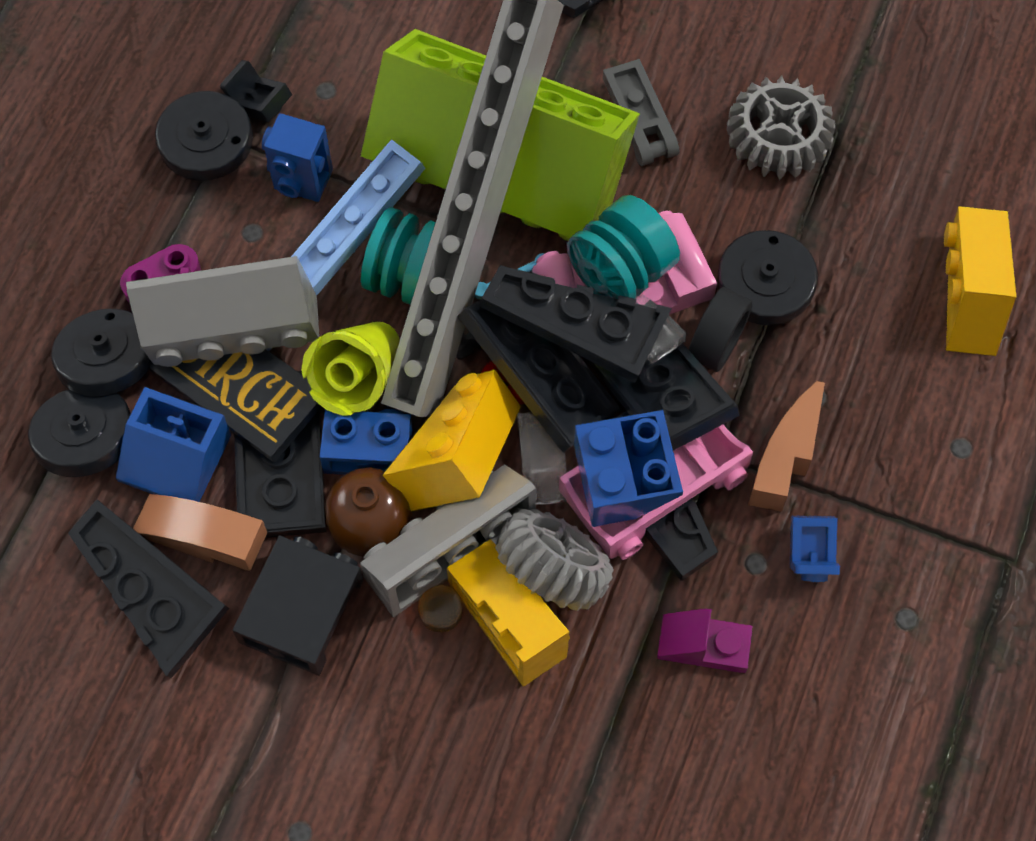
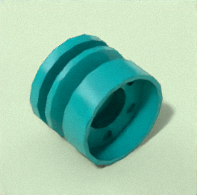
[567,195,680,299]
[361,207,436,305]

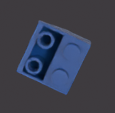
[116,387,231,502]
[574,410,683,527]

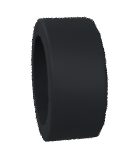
[688,287,753,372]

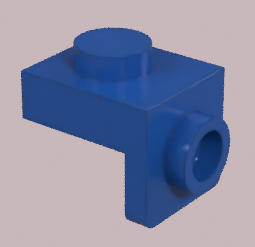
[789,516,840,582]

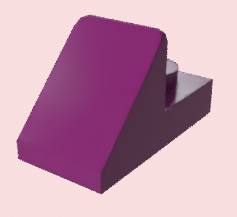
[657,608,753,673]

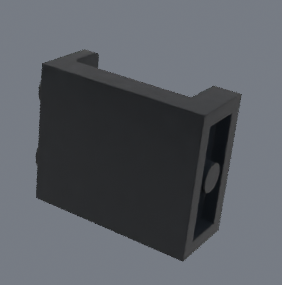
[232,535,363,676]

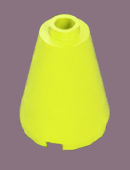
[301,321,400,416]

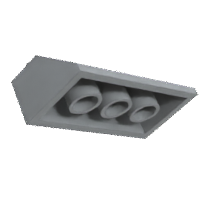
[126,256,319,367]
[360,464,536,617]

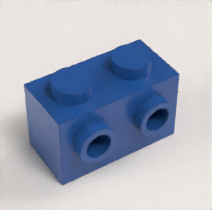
[262,113,333,202]
[319,409,413,475]

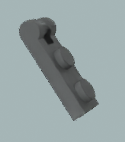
[602,59,680,167]

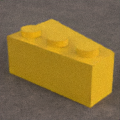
[944,206,1016,356]
[383,370,521,511]
[447,539,570,687]

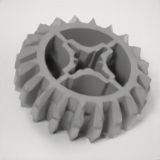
[726,75,835,180]
[495,509,614,611]

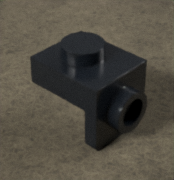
[220,60,293,122]

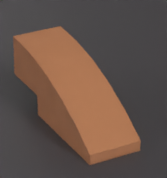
[748,381,825,512]
[133,494,267,571]

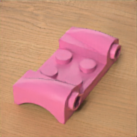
[532,211,717,315]
[559,424,753,560]

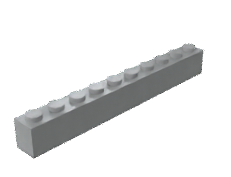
[381,0,564,417]

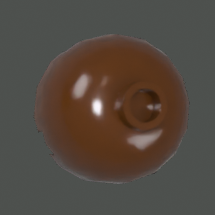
[325,467,412,557]

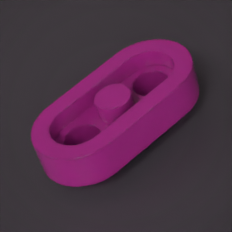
[120,244,201,303]

